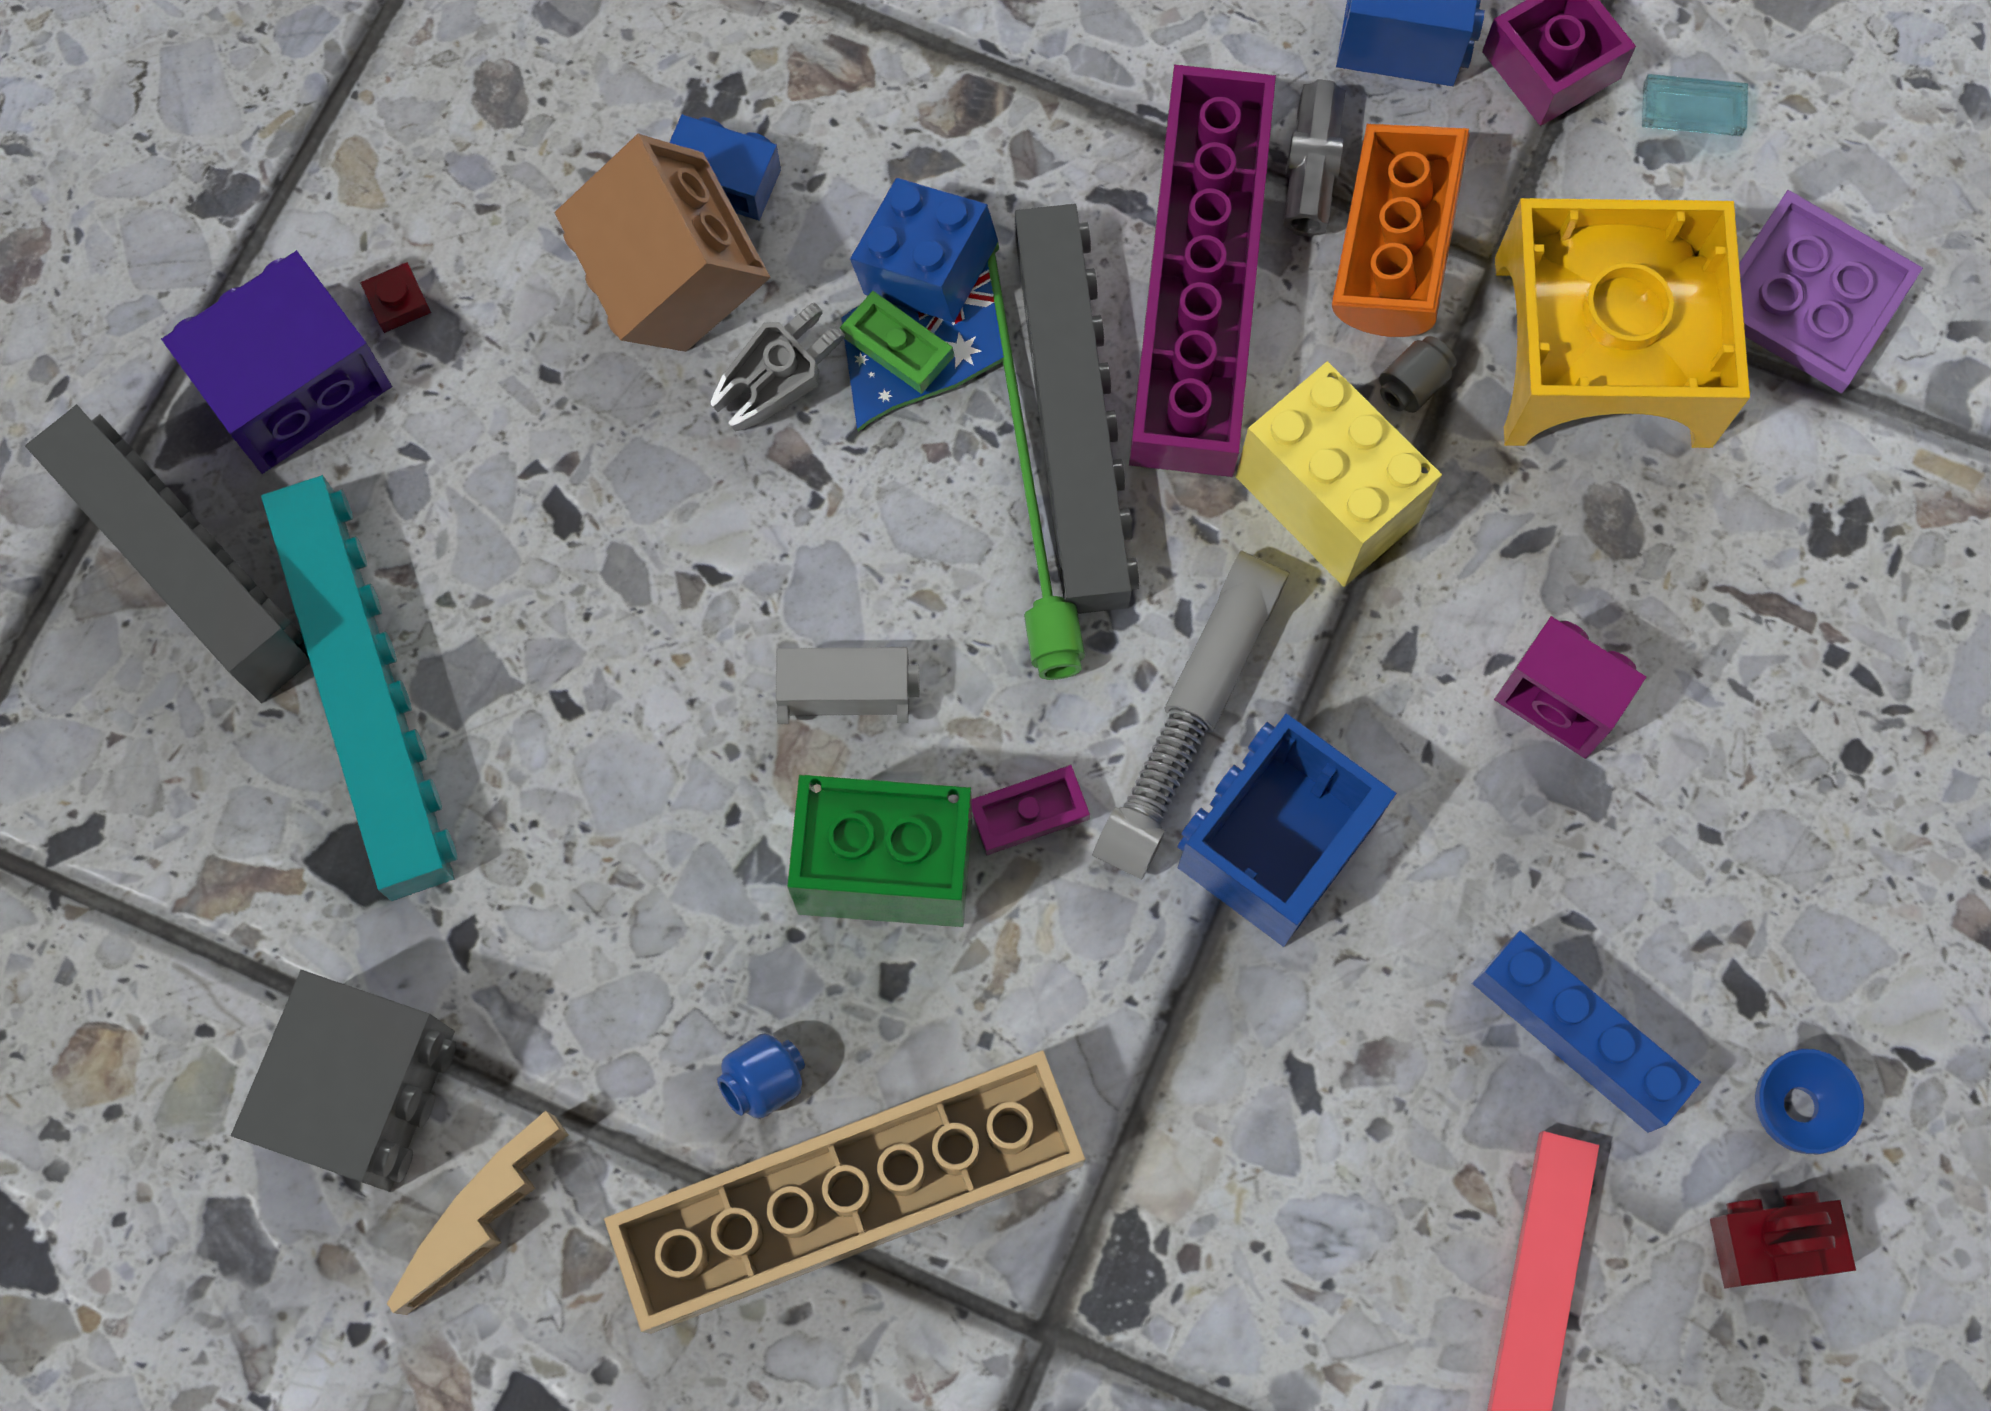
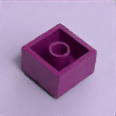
[1482,0,1636,126]
[1494,616,1647,759]

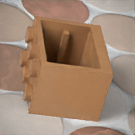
[554,134,771,352]

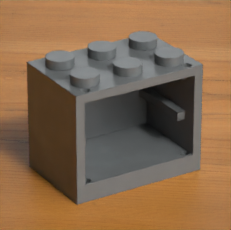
[230,970,456,1192]

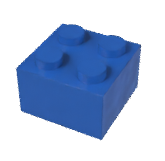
[850,178,998,323]

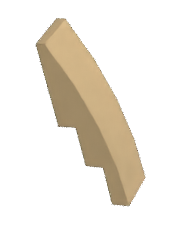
[387,1111,569,1315]

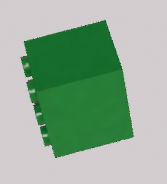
[787,775,972,927]

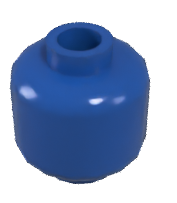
[717,1033,805,1119]

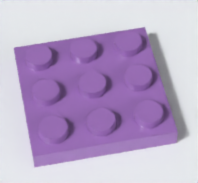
[1739,190,1923,394]

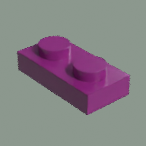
[972,765,1090,856]

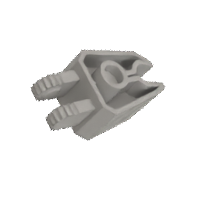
[710,302,845,432]

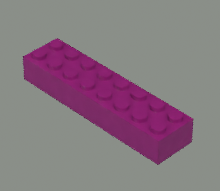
[1129,64,1276,477]

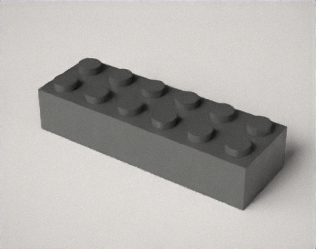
[25,404,310,704]

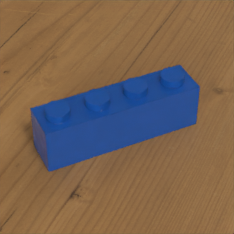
[1472,930,1701,1133]

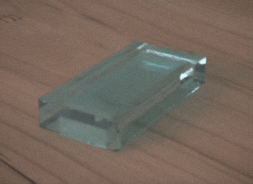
[1642,74,1748,136]

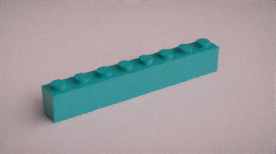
[261,475,458,901]

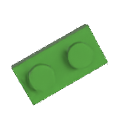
[840,291,954,394]

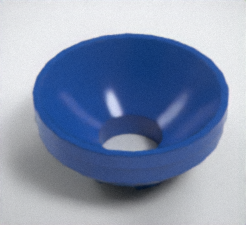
[1755,1049,1864,1155]

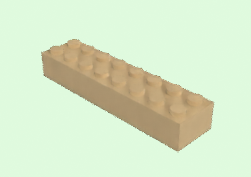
[604,1050,1086,1334]

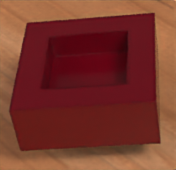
[360,262,432,333]

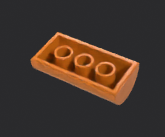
[1332,124,1470,337]

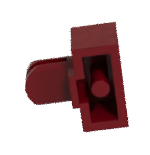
[1710,1191,1856,1289]

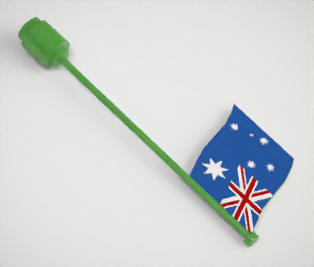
[841,242,1085,680]

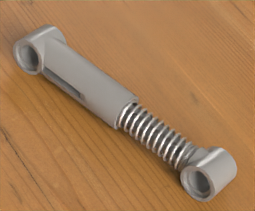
[1092,550,1290,880]

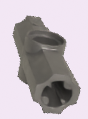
[1283,79,1346,237]

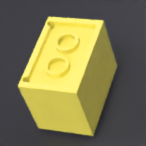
[1236,361,1442,587]

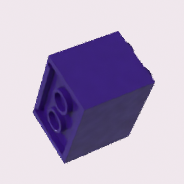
[161,250,393,474]

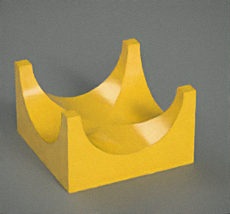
[1495,198,1750,448]

